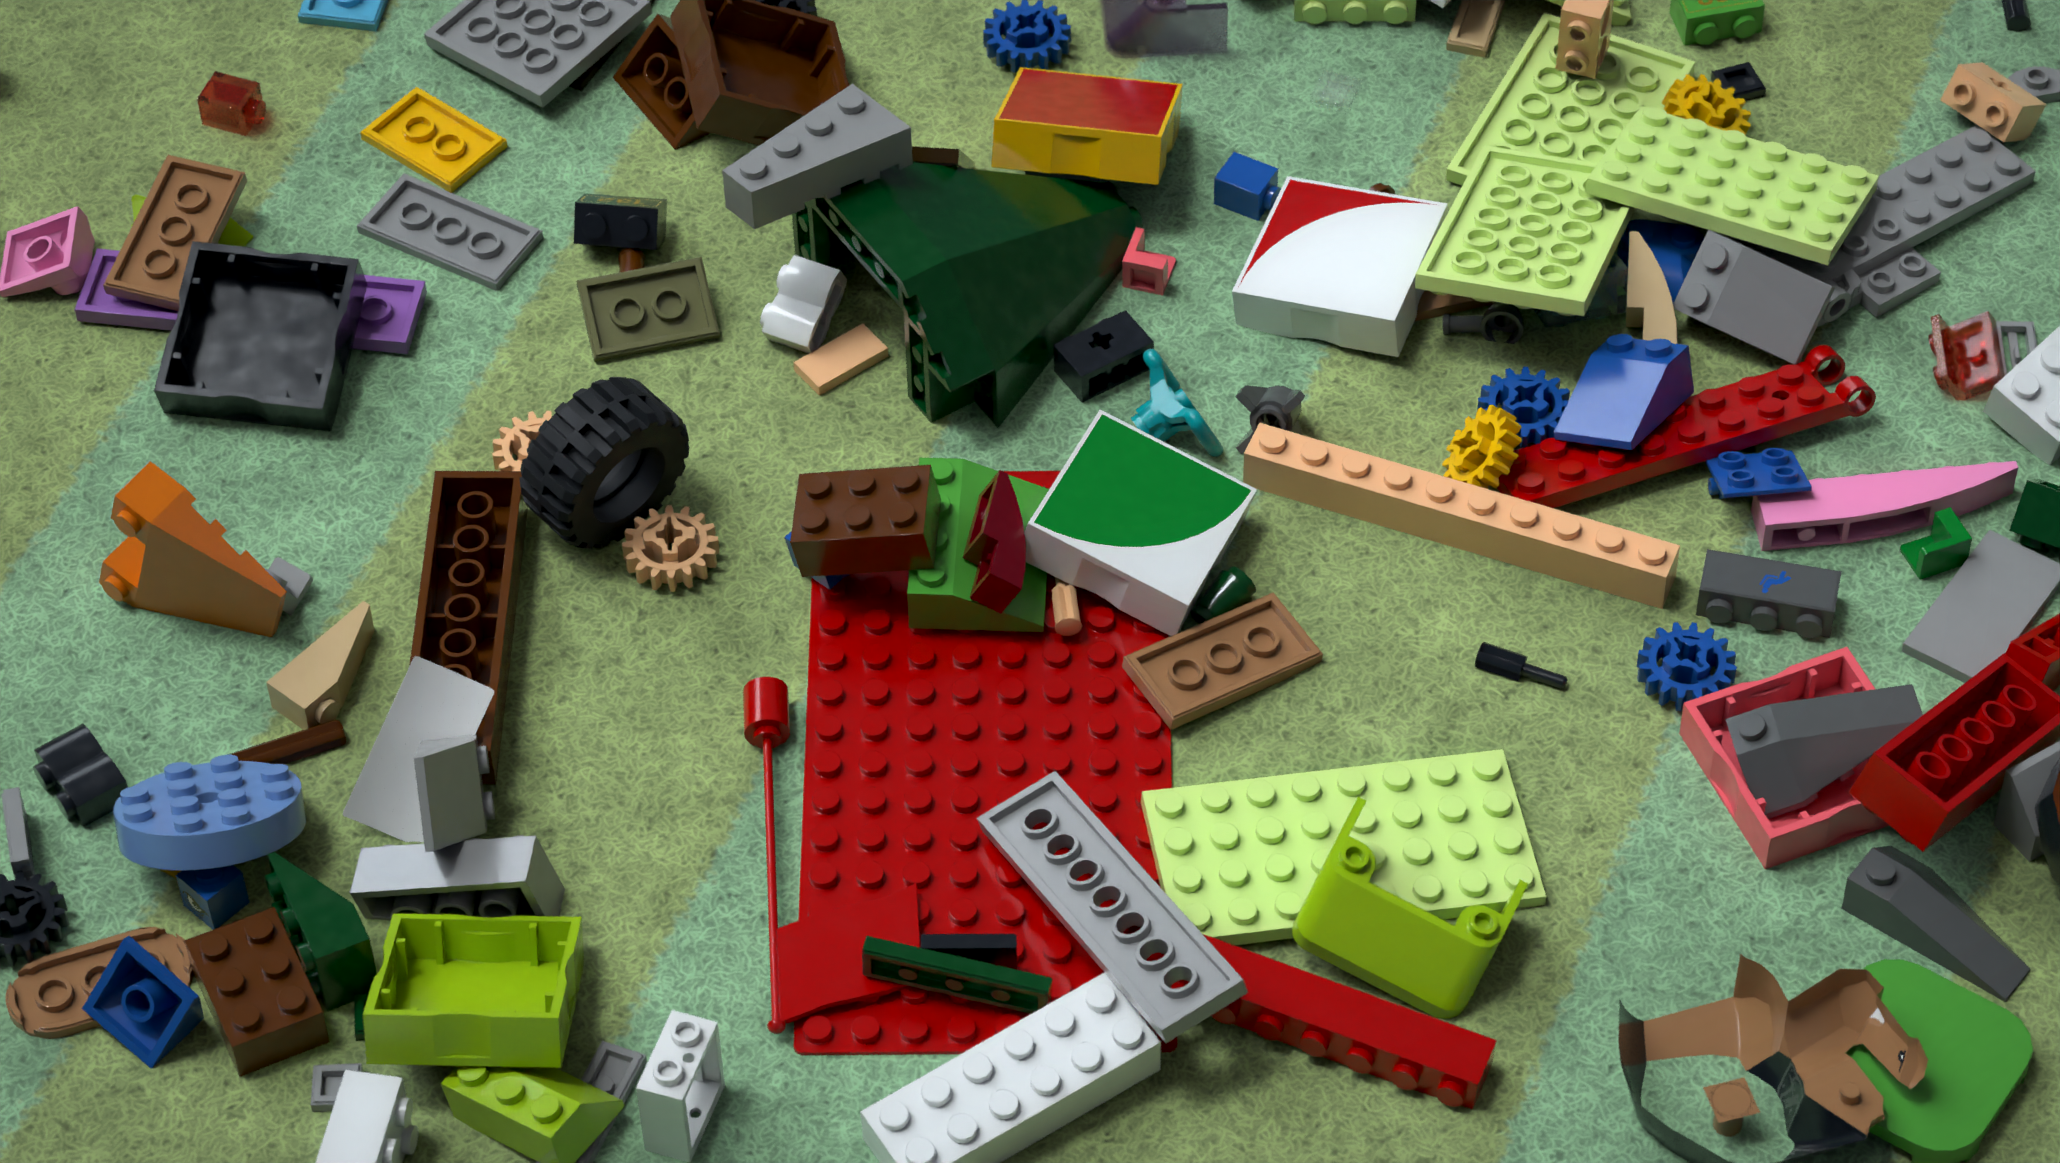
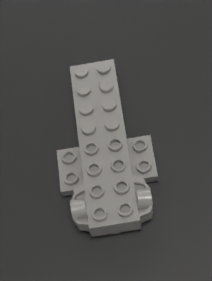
[1730,125,2036,327]

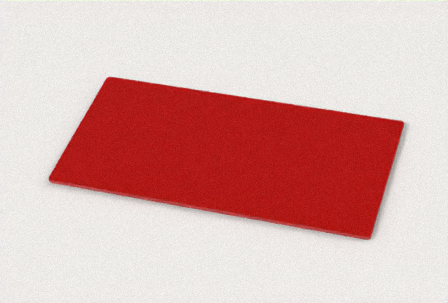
[794,471,1177,1055]

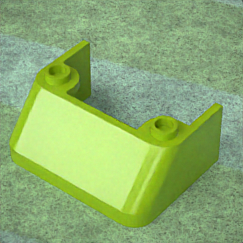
[1292,797,1528,1019]

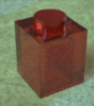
[197,71,266,136]

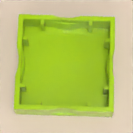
[363,913,584,1068]

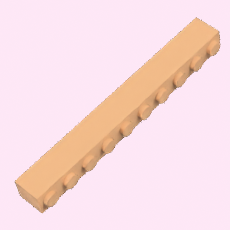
[1243,422,1680,609]

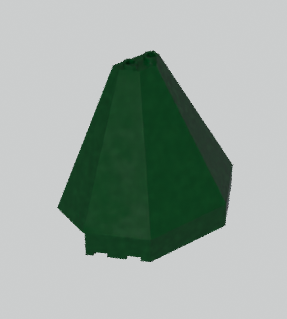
[792,162,1143,428]

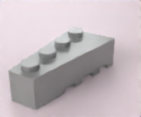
[722,84,913,229]

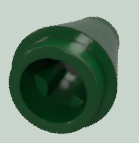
[1191,566,1256,624]

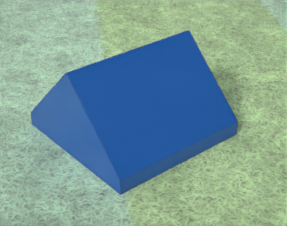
[82,936,204,1069]

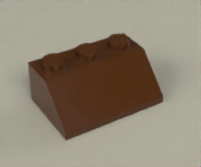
[612,13,711,150]

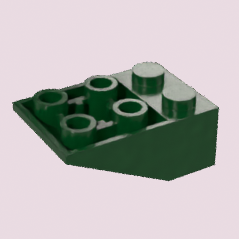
[264,852,377,1012]

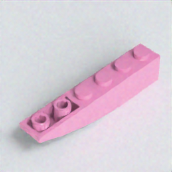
[1751,461,2018,551]

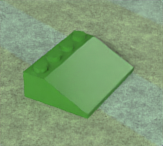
[907,457,1049,632]

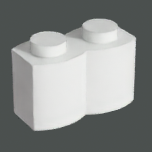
[760,255,847,353]

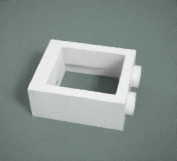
[636,1010,725,1163]

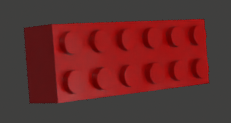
[1848,653,2060,852]

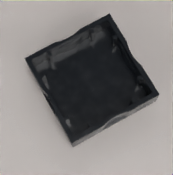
[154,241,367,431]

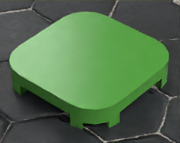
[1845,959,2033,1163]

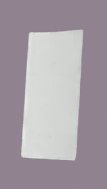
[343,656,494,842]

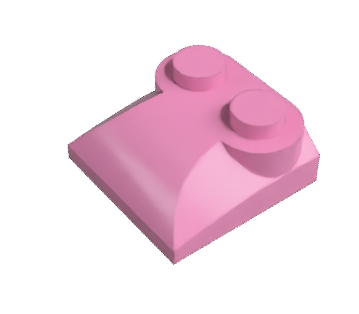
[0,206,94,297]

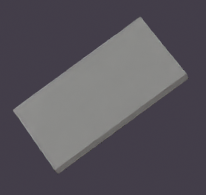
[357,174,543,291]
[1902,530,2060,683]

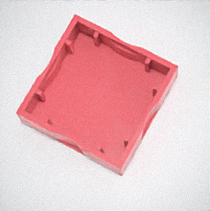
[1679,647,1890,869]

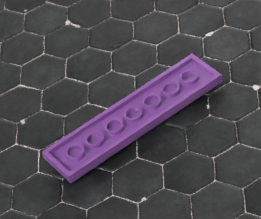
[75,249,427,354]

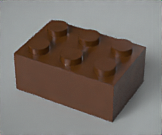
[790,465,941,577]
[185,907,330,1077]

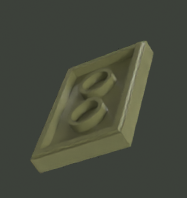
[577,257,720,362]

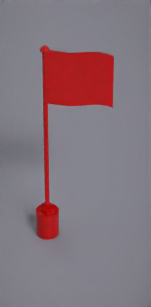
[743,677,920,1034]

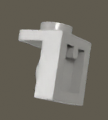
[265,557,313,615]

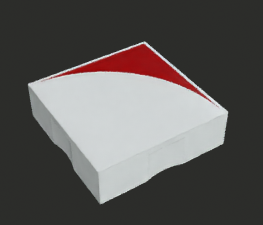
[1232,176,1448,357]

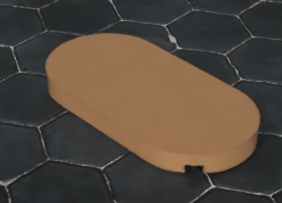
[6,927,194,1039]

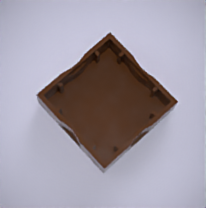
[670,0,850,146]

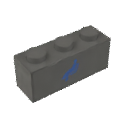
[1696,549,1842,638]

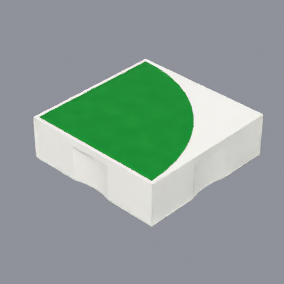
[1024,410,1257,636]

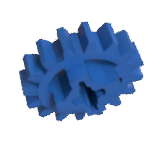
[983,0,1071,73]
[1477,367,1570,449]
[1637,622,1737,711]

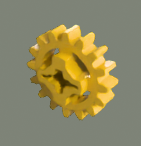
[1662,74,1751,135]
[1442,405,1522,489]

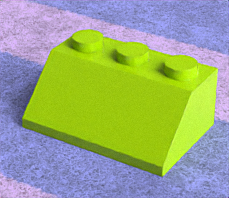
[441,1066,625,1163]

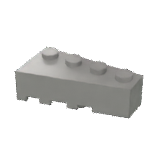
[350,835,565,920]

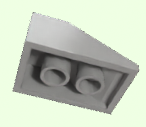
[1673,229,1835,365]
[414,735,495,852]

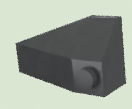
[1725,684,1923,819]

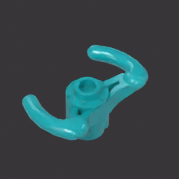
[1131,349,1223,457]

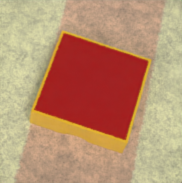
[991,67,1183,185]

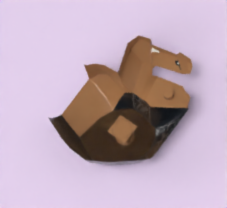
[1618,954,1928,1163]

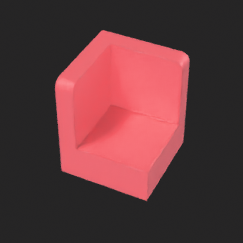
[1122,227,1176,296]

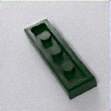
[862,936,1053,1014]

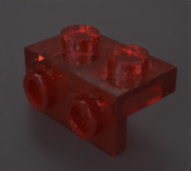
[1928,311,2005,400]

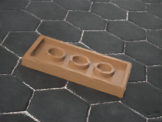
[103,155,247,311]
[1122,592,1323,730]

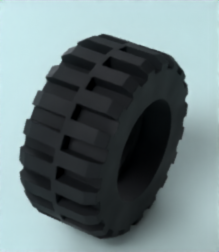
[520,377,689,549]

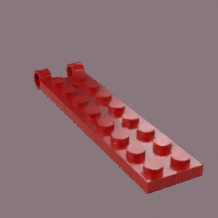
[1497,345,1876,508]

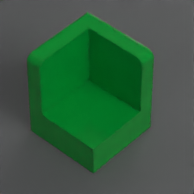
[1900,507,1972,580]

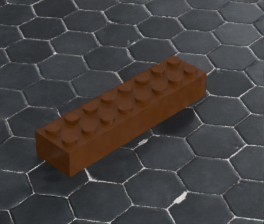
[409,471,528,785]

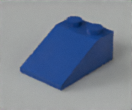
[1554,334,1694,450]

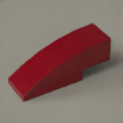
[962,470,1026,614]

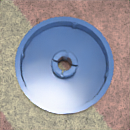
[113,755,306,870]

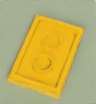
[360,87,508,193]

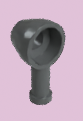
[1443,302,1524,344]

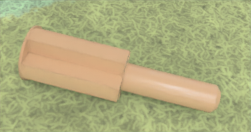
[1052,576,1082,636]

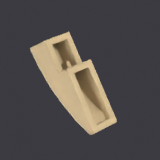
[1626,231,1677,344]

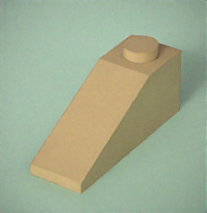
[266,601,375,730]

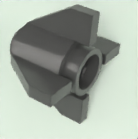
[1235,385,1305,454]

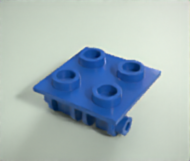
[1705,448,1812,499]

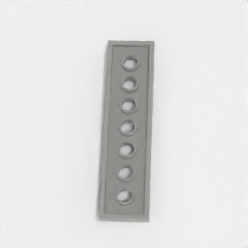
[977,771,1248,1043]

